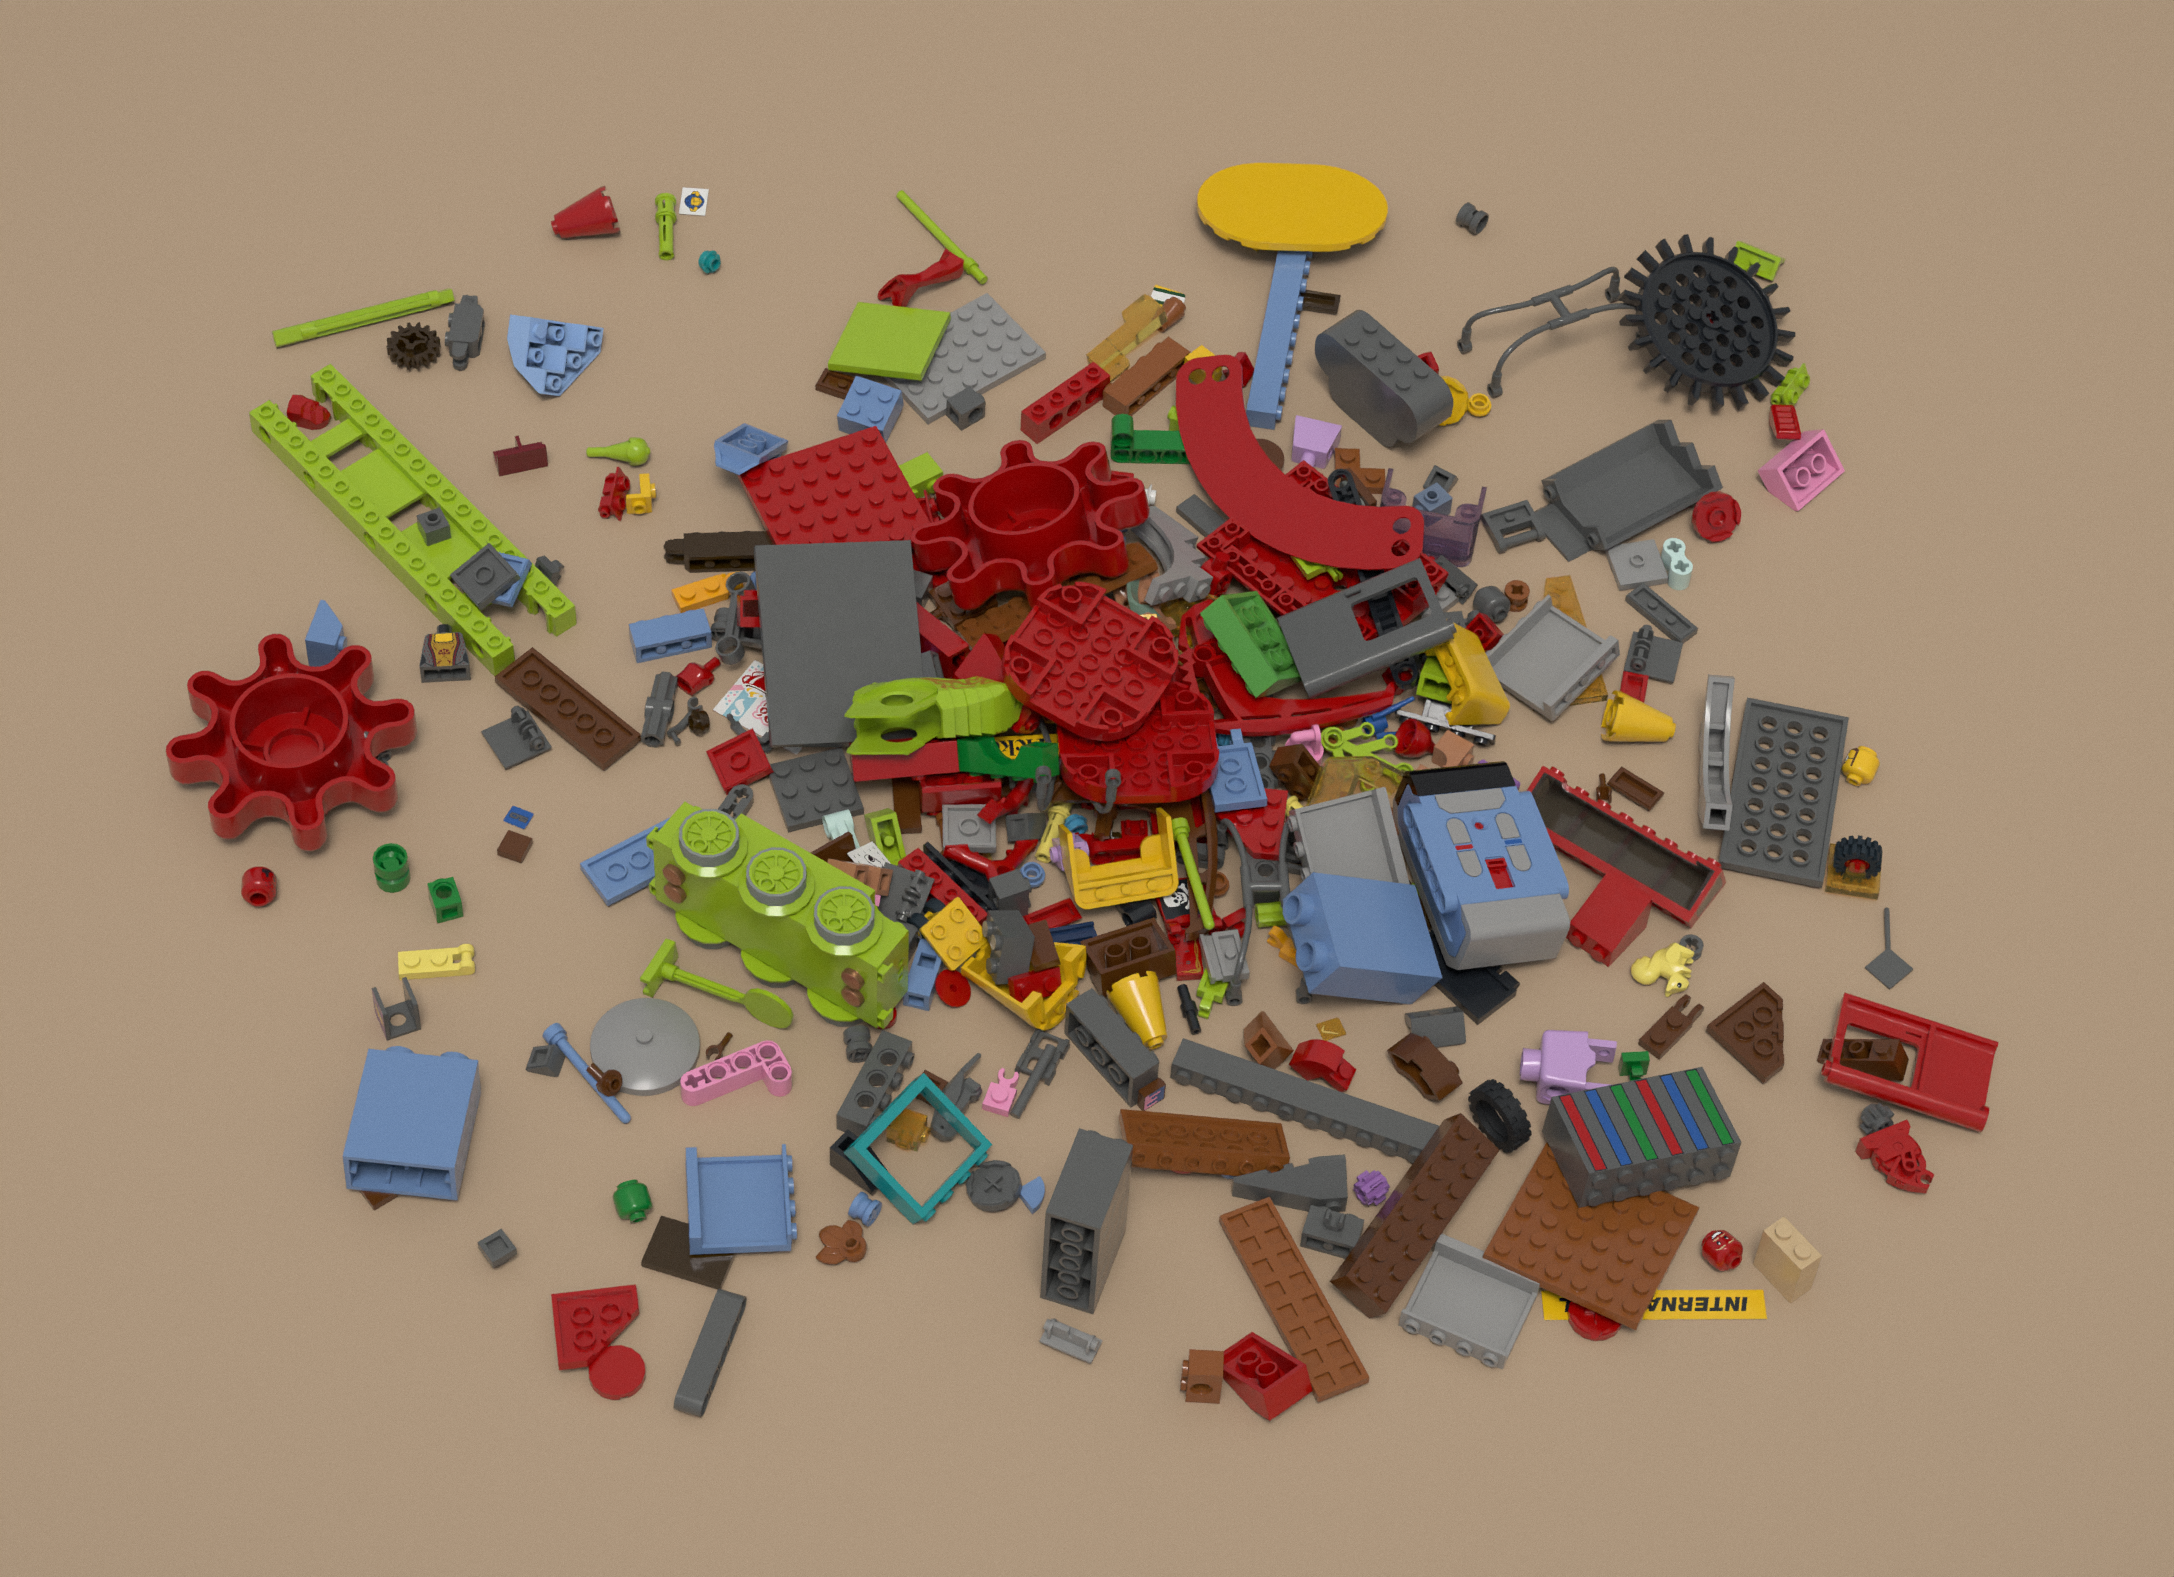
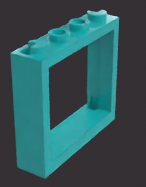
[843,1073,993,1224]

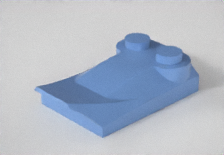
[714,423,789,475]

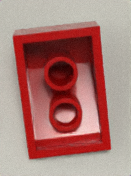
[1223,1332,1313,1421]

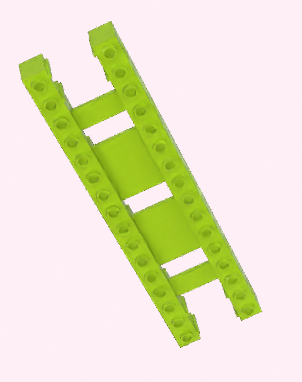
[249,364,577,676]

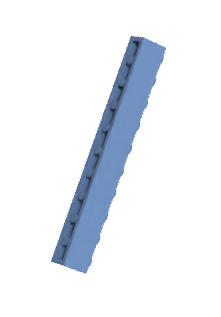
[1246,251,1313,430]

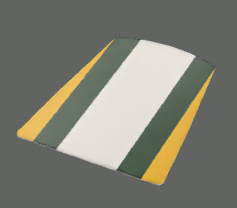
[1148,285,1185,306]

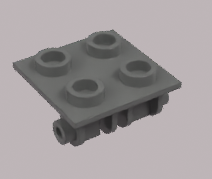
[1623,625,1683,683]
[481,706,552,769]
[877,862,935,923]

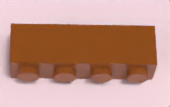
[1103,336,1190,416]

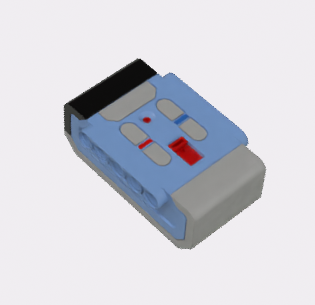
[1393,761,1570,970]

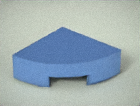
[1019,1176,1045,1214]

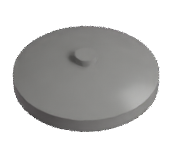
[590,998,700,1096]

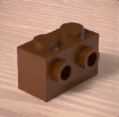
[1269,743,1330,801]

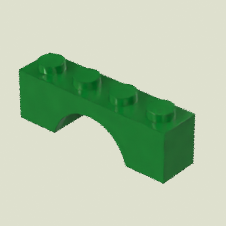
[957,736,1059,783]

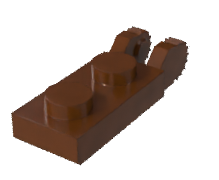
[1638,994,1704,1060]

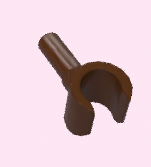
[1596,773,1612,804]
[706,1032,733,1060]

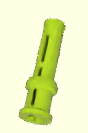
[655,193,677,260]

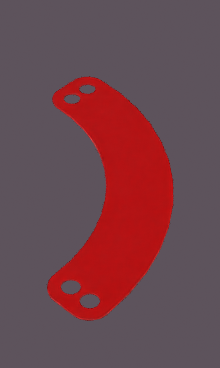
[1176,355,1424,570]

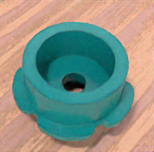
[698,250,721,273]

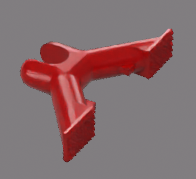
[977,778,1035,824]
[942,839,1038,882]

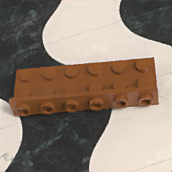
[1119,1109,1290,1176]

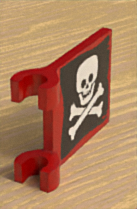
[1155,877,1223,944]

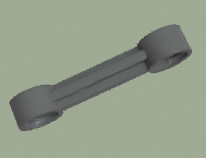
[715,571,755,665]

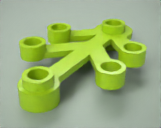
[1321,722,1414,792]

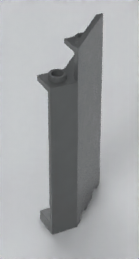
[1534,419,1723,562]

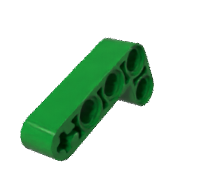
[1110,414,1190,464]

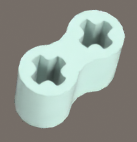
[1661,538,1693,590]

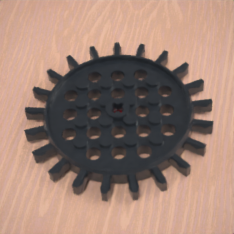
[1618,234,1796,411]

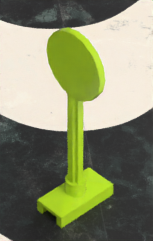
[640,938,794,1028]

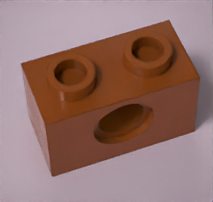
[1180,1349,1224,1404]

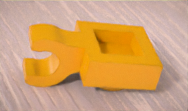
[1267,926,1299,968]

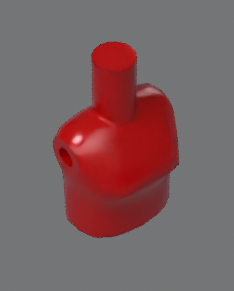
[675,657,721,695]

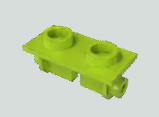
[1771,363,1810,406]

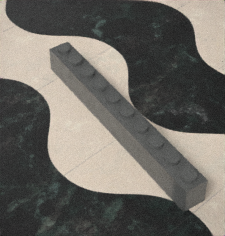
[1170,1038,1439,1164]

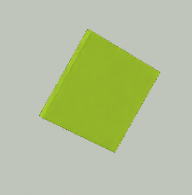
[827,302,951,381]

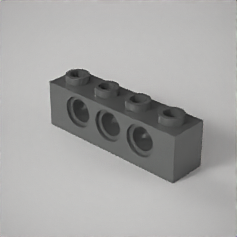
[836,1030,915,1137]

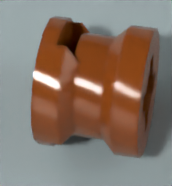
[1504,580,1530,612]

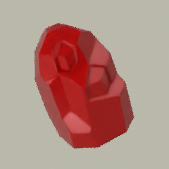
[286,395,331,430]

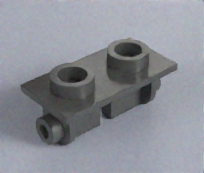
[1432,555,1478,605]

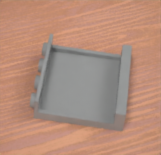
[1486,594,1620,721]
[1287,787,1410,884]
[1399,1234,1541,1370]

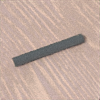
[1010,1044,1057,1119]

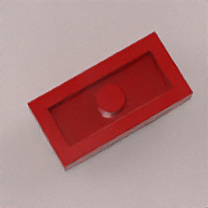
[1008,966,1062,1003]

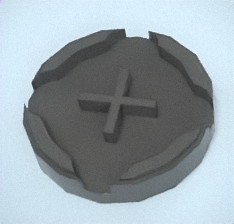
[966,1160,1022,1212]

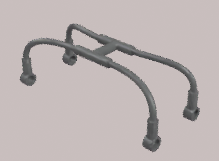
[1457,267,1641,398]
[1035,717,1121,814]
[1217,818,1312,1006]

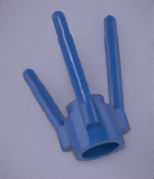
[1362,696,1415,740]

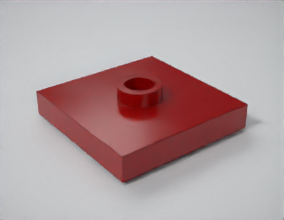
[706,728,774,795]

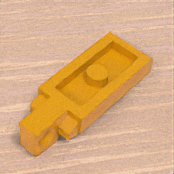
[671,571,744,613]

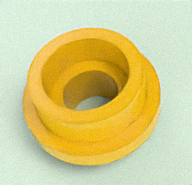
[1467,393,1491,416]

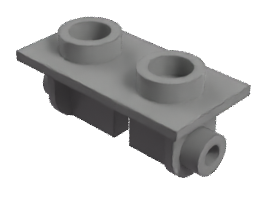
[1039,1318,1103,1364]

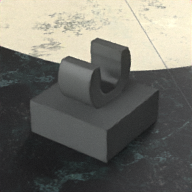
[535,555,564,586]
[477,1228,517,1268]

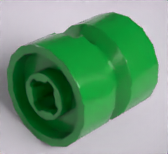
[373,843,411,893]

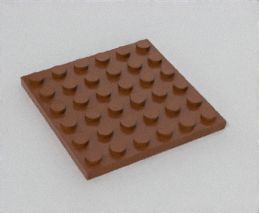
[1483,1142,1700,1330]

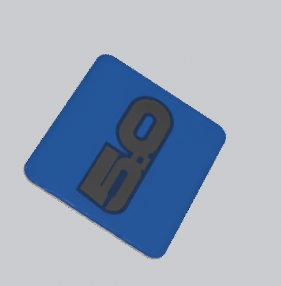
[504,806,534,829]

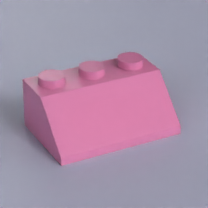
[1758,429,1845,511]

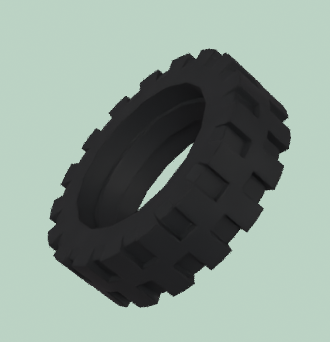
[1468,1079,1532,1153]

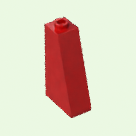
[916,602,969,680]
[954,633,1043,734]

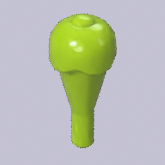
[586,437,651,466]

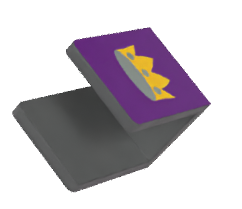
[372,977,421,1041]

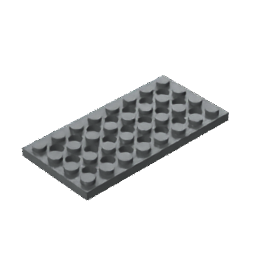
[1718,697,1849,888]

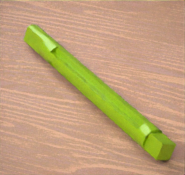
[272,288,455,348]

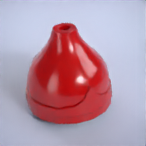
[1393,718,1436,758]

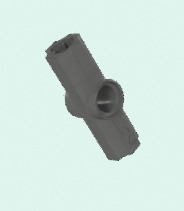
[641,671,678,748]

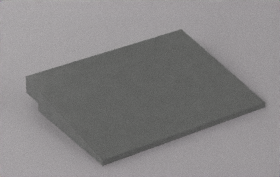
[753,540,923,747]

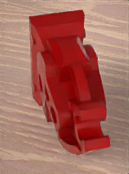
[1855,1120,1934,1193]

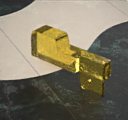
[1086,294,1168,383]

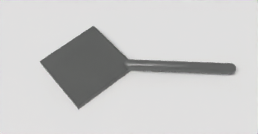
[1865,907,1913,990]

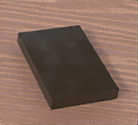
[641,1215,736,1290]

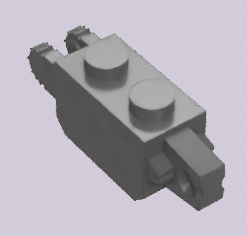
[445,295,485,371]

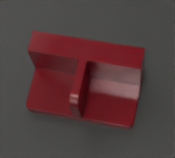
[493,435,548,477]

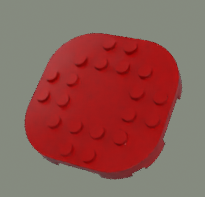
[1001,582,1179,741]
[1057,681,1219,804]

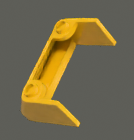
[1058,808,1179,909]

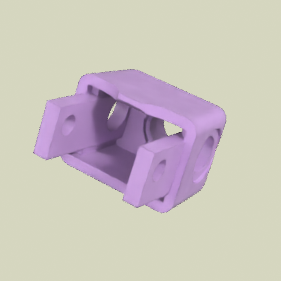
[1520,1030,1617,1104]

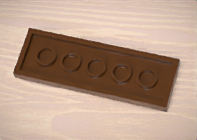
[495,647,641,771]

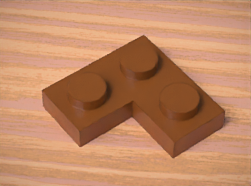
[1334,448,1386,494]

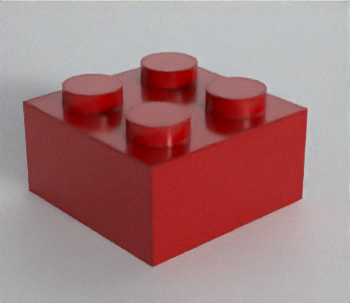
[1465,612,1504,653]

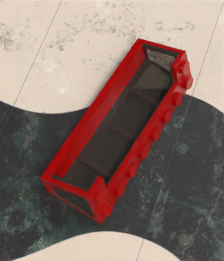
[1527,766,1726,929]

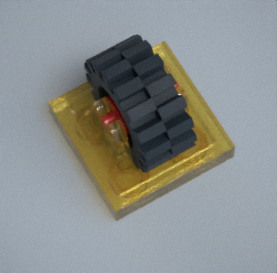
[1825,835,1883,900]

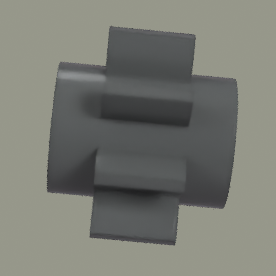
[1860,1103,1895,1135]

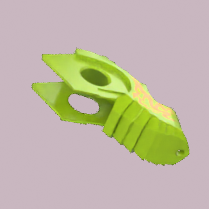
[844,676,1023,755]

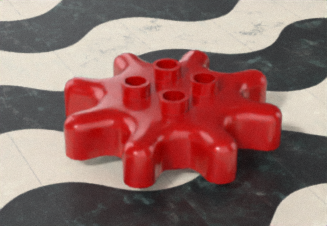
[910,440,1150,610]
[166,634,417,851]

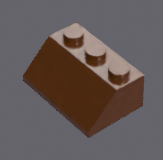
[1080,918,1177,997]

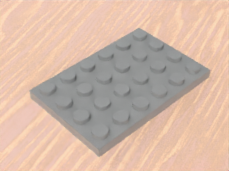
[882,293,1046,424]

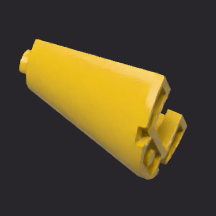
[961,941,1086,1030]

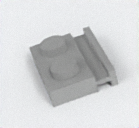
[1199,929,1250,984]

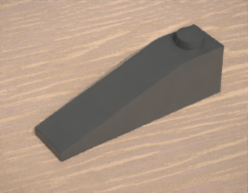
[1231,1154,1348,1213]

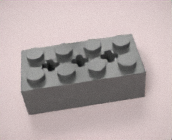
[1064,988,1159,1108]

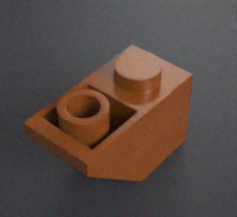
[1243,1011,1294,1069]

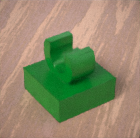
[1618,1051,1650,1081]

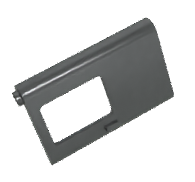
[1277,558,1457,699]

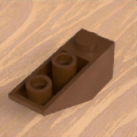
[1817,1039,1909,1081]

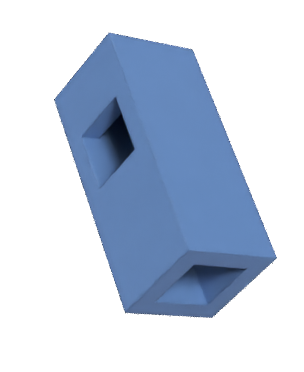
[903,938,944,1011]

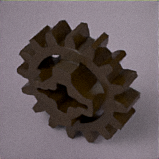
[386,322,441,370]

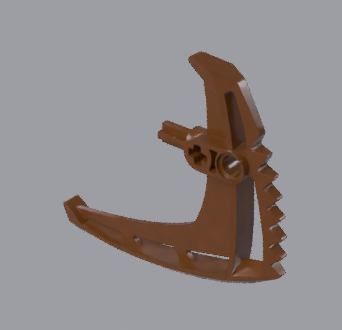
[1041,773,1218,941]

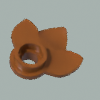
[816,1220,867,1264]

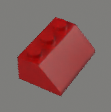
[918,772,1002,815]

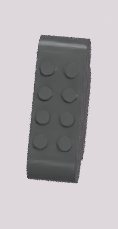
[1315,310,1453,447]

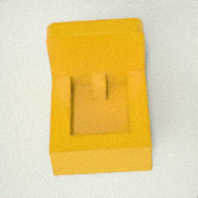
[626,473,656,514]

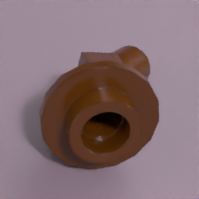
[586,1063,622,1097]

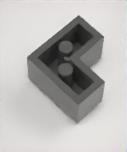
[982,910,1035,984]

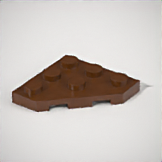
[1706,982,1784,1083]

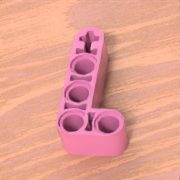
[680,1040,792,1106]

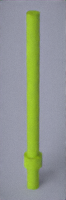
[896,190,988,284]

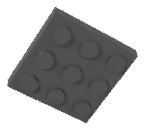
[768,747,864,833]

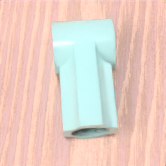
[822,809,860,849]

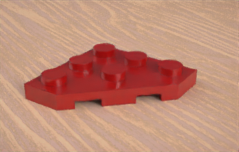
[1214,788,1288,861]
[551,1284,639,1370]

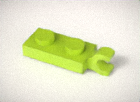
[1196,968,1230,1019]

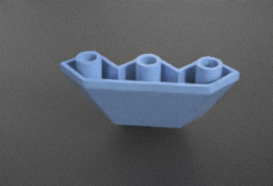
[507,314,604,396]

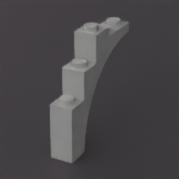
[1131,506,1213,606]
[1698,674,1735,831]

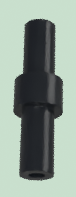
[1177,984,1201,1035]

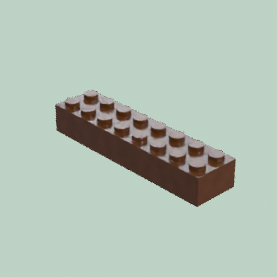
[1330,1113,1499,1319]

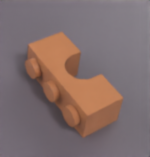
[1406,730,1475,794]
[827,859,893,896]

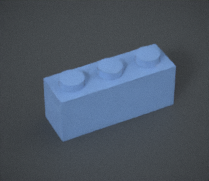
[629,608,712,663]

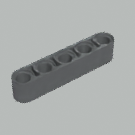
[674,1289,747,1417]

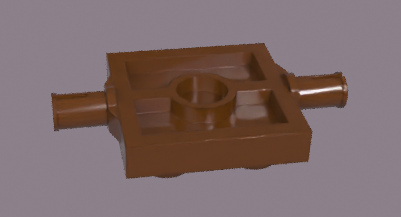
[928,582,998,631]

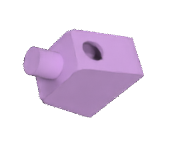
[1291,415,1342,469]

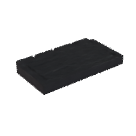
[1429,929,1520,1025]

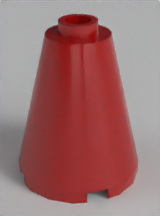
[551,186,620,238]

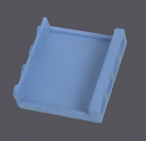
[685,1144,797,1255]

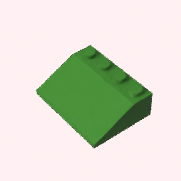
[1200,591,1302,698]

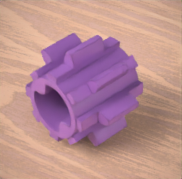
[1353,1170,1390,1205]

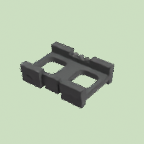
[1015,1028,1070,1086]

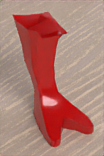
[877,249,964,307]

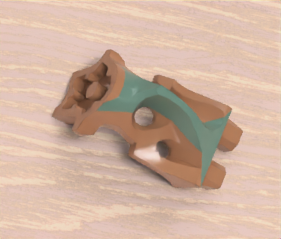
[1113,570,1177,631]

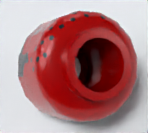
[241,867,277,906]

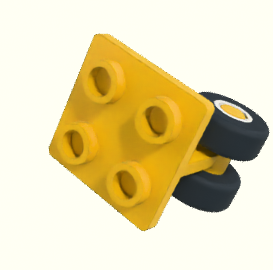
[906,897,988,971]

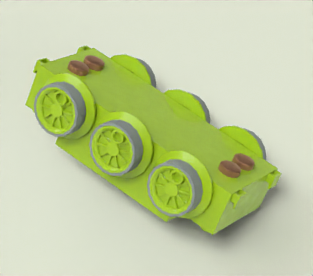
[646,802,909,1029]

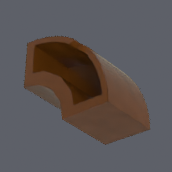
[1387,1033,1463,1101]

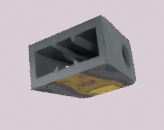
[420,624,471,683]

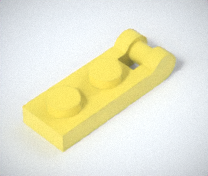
[398,944,475,980]

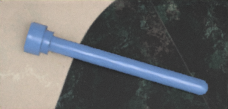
[542,1023,631,1123]

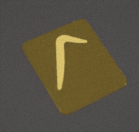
[1316,1018,1346,1041]

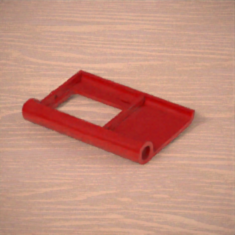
[1821,992,1999,1132]

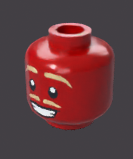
[1702,1230,1743,1271]

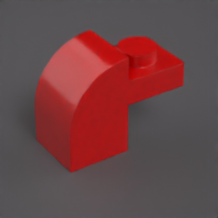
[1289,1039,1356,1092]

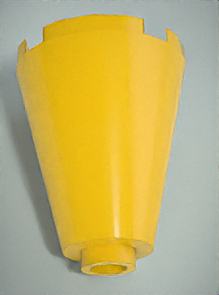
[1601,690,1676,742]
[1106,971,1168,1050]

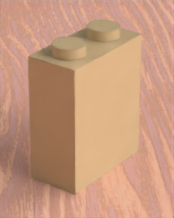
[1753,1217,1822,1304]

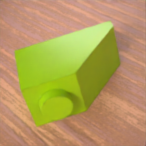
[864,808,906,866]

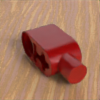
[1198,552,1233,603]

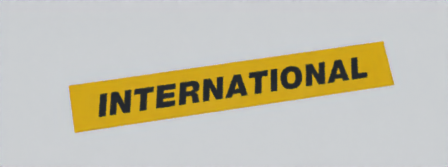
[1541,1290,1767,1320]

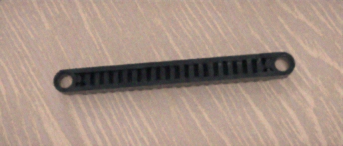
[1328,469,1420,690]

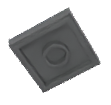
[450,543,521,610]

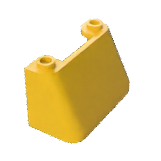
[1419,619,1510,725]

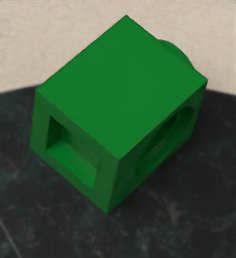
[427,877,464,924]

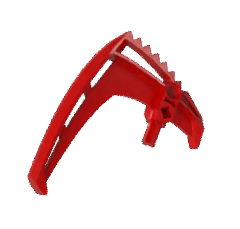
[1178,599,1395,736]

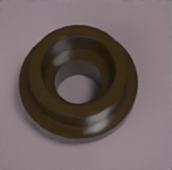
[688,709,710,735]

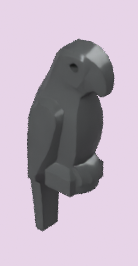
[930,1053,982,1141]

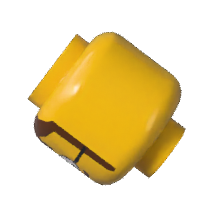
[1841,746,1880,786]

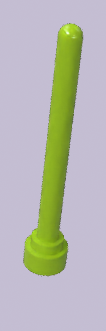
[1171,818,1215,930]

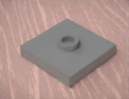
[1605,539,1669,591]
[942,804,996,853]

